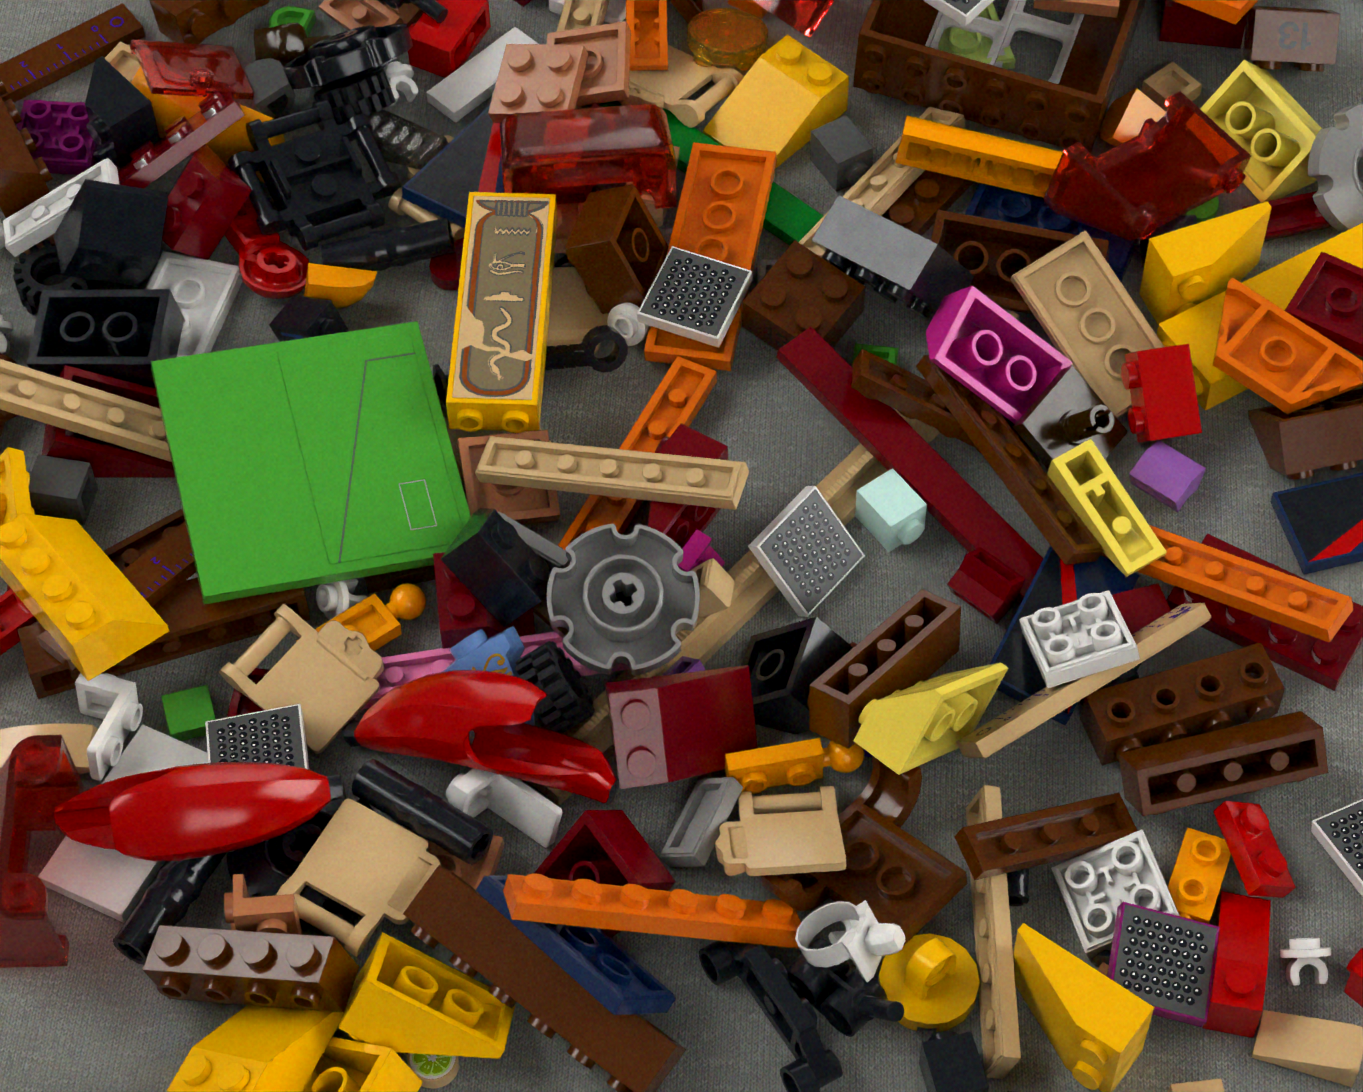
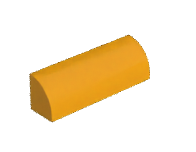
[131,63,285,183]
[895,115,1072,202]

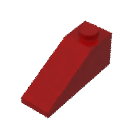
[1203,891,1271,1038]

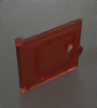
[130,40,254,100]

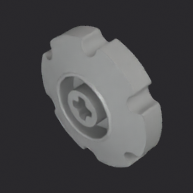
[1308,103,1363,232]
[547,523,700,675]

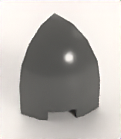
[245,58,295,119]

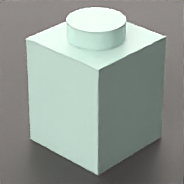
[855,468,927,552]

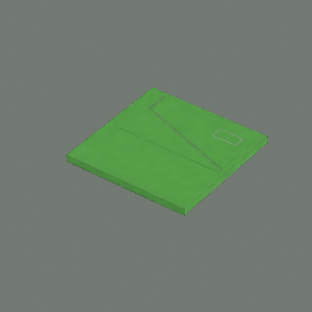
[151,321,471,604]

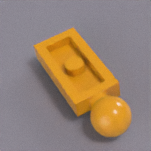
[296,583,426,651]
[725,738,864,794]
[1168,827,1231,924]

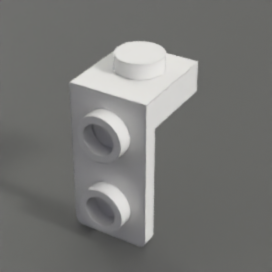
[75,673,143,781]
[446,768,563,848]

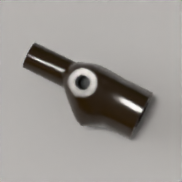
[254,23,331,67]

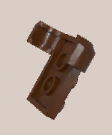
[760,756,968,946]

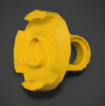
[878,933,980,1032]

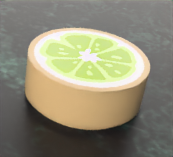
[407,1053,459,1089]

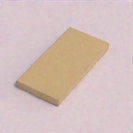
[1010,230,1164,419]

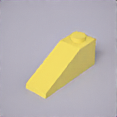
[1047,439,1167,577]

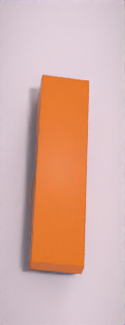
[626,0,668,71]

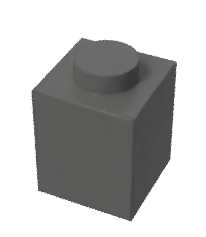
[810,115,873,192]
[28,455,98,525]

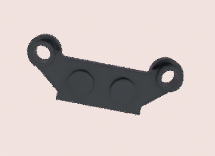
[699,941,843,1092]

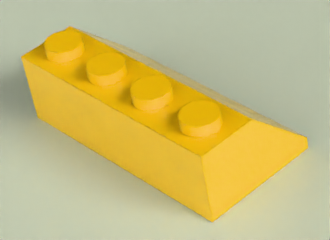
[0,513,170,681]

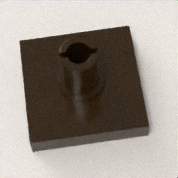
[1013,365,1128,469]

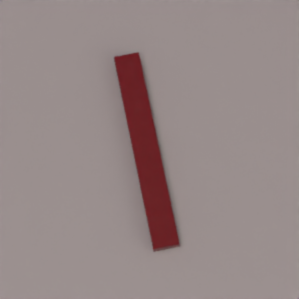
[776,326,1043,603]

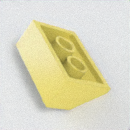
[1188,60,1322,203]
[853,663,1008,775]

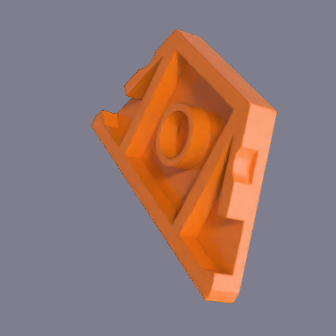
[1213,277,1363,414]

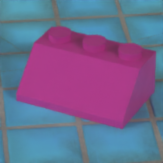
[926,285,1072,424]

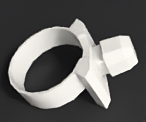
[795,900,906,982]

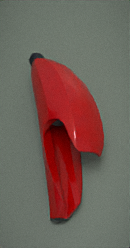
[343,670,617,805]
[54,762,344,861]

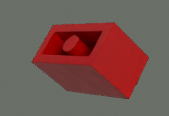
[408,0,491,78]
[1121,344,1202,443]

